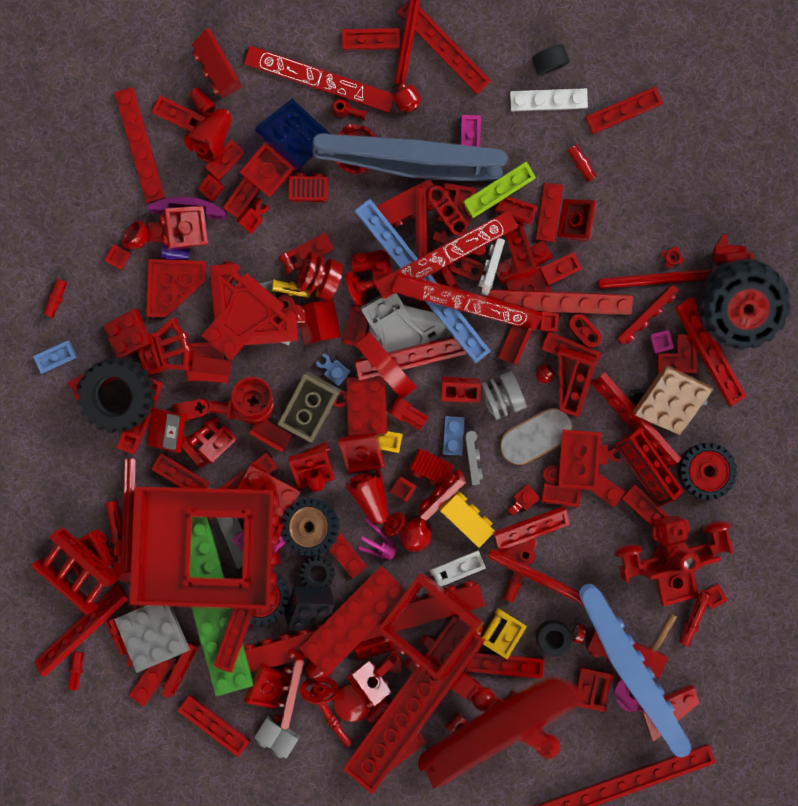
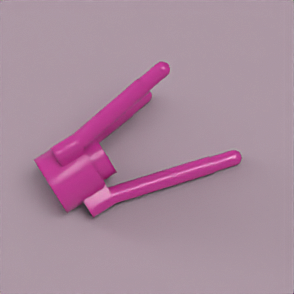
[357,517,398,561]

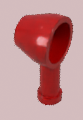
[331,99,367,121]

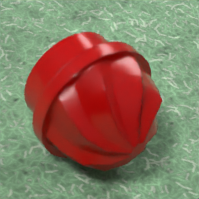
[536,364,556,384]

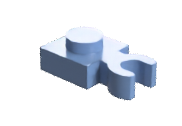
[316,354,351,386]

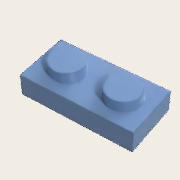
[33,341,77,374]
[443,416,465,456]

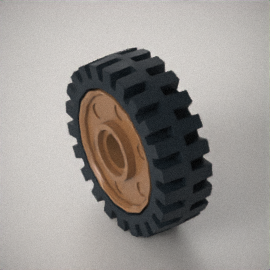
[282,499,340,556]

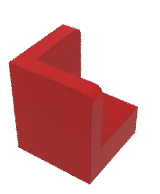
[390,475,417,503]

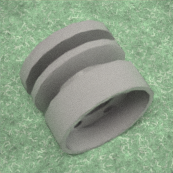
[481,371,527,420]

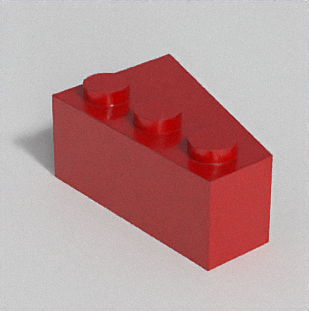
[558,347,598,417]

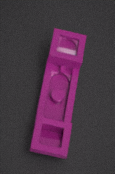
[148,197,228,220]

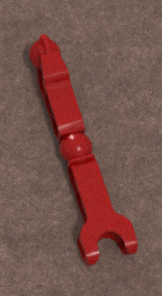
[405,634,560,759]

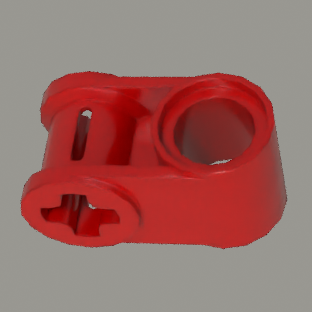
[173,399,210,421]

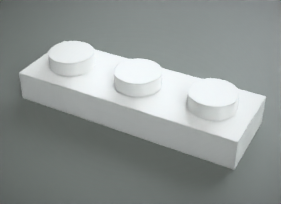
[479,238,505,297]

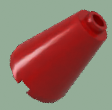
[183,109,233,163]
[345,469,389,525]

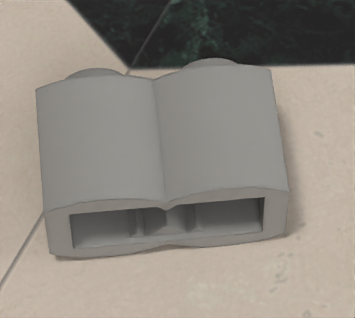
[254,716,300,758]

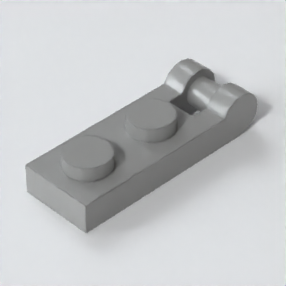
[465,431,483,485]

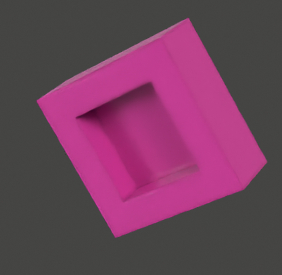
[649,330,674,354]

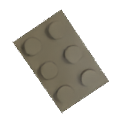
[278,372,341,443]

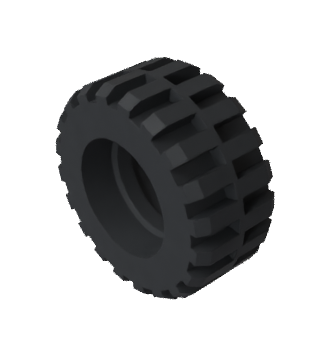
[77,357,156,433]

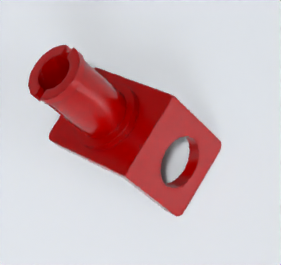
[209,400,254,420]

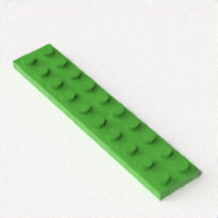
[190,517,253,696]

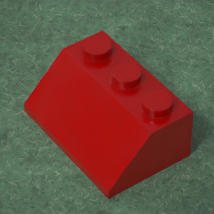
[192,28,242,98]

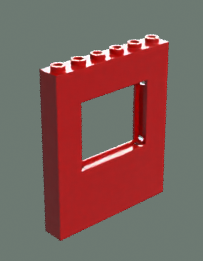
[129,487,280,609]

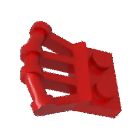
[138,317,192,376]

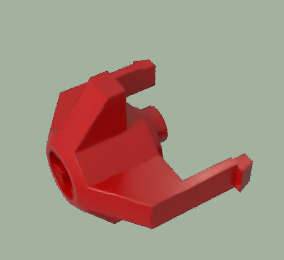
[712,234,754,267]

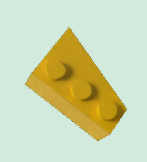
[439,491,495,548]

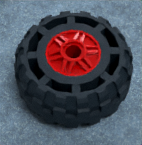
[697,259,791,350]

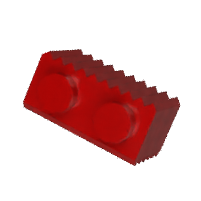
[409,448,454,487]

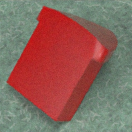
[376,650,403,677]

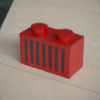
[289,173,329,202]

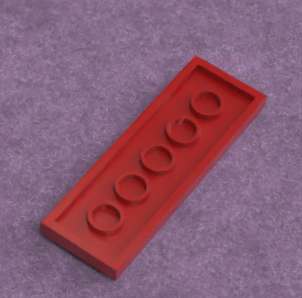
[299,566,407,676]

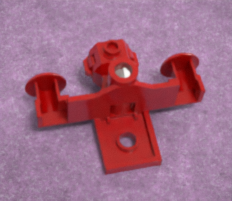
[613,516,734,606]

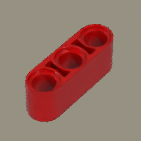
[427,185,468,236]

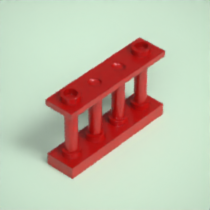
[31,527,120,616]

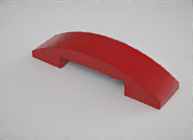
[355,331,417,399]
[116,378,163,455]

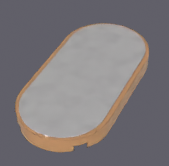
[500,408,572,465]

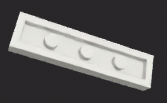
[510,88,588,112]

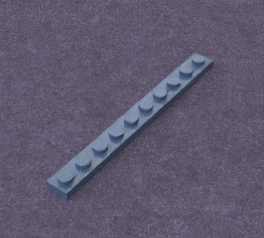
[354,199,491,363]

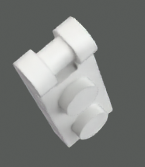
[429,550,486,587]

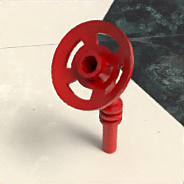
[345,270,397,307]
[300,677,352,748]

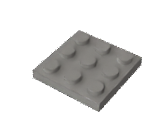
[114,605,190,673]

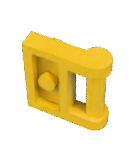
[482,608,527,659]

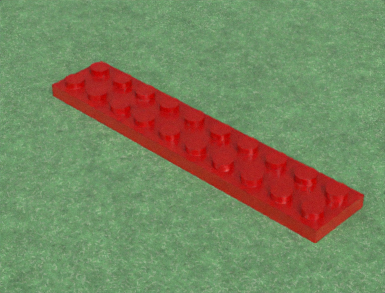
[343,616,486,794]

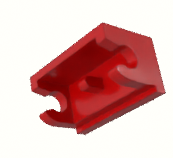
[342,306,369,347]

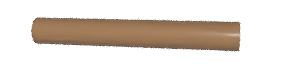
[651,613,677,652]

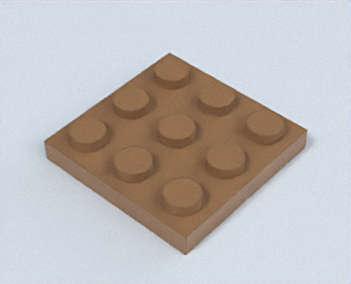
[633,365,713,435]

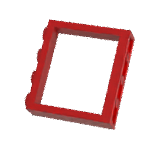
[378,574,484,680]

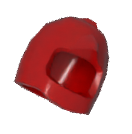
[399,517,432,552]

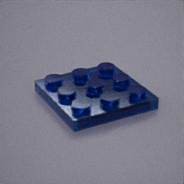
[255,98,330,170]

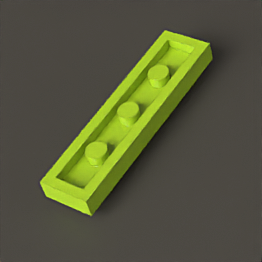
[462,161,536,218]

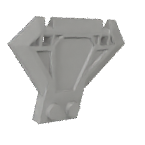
[356,293,450,376]

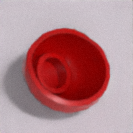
[122,220,150,250]

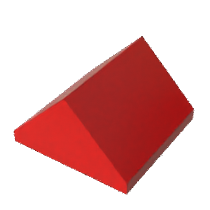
[557,199,596,242]
[299,300,341,345]

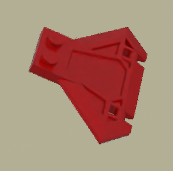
[202,263,298,361]

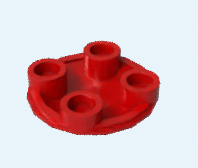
[334,684,371,722]

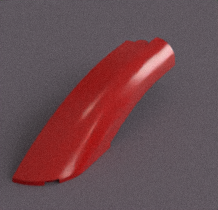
[418,677,586,789]

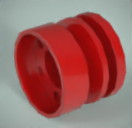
[296,252,343,301]
[231,377,274,425]

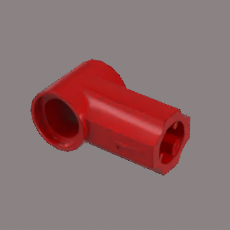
[388,396,429,430]

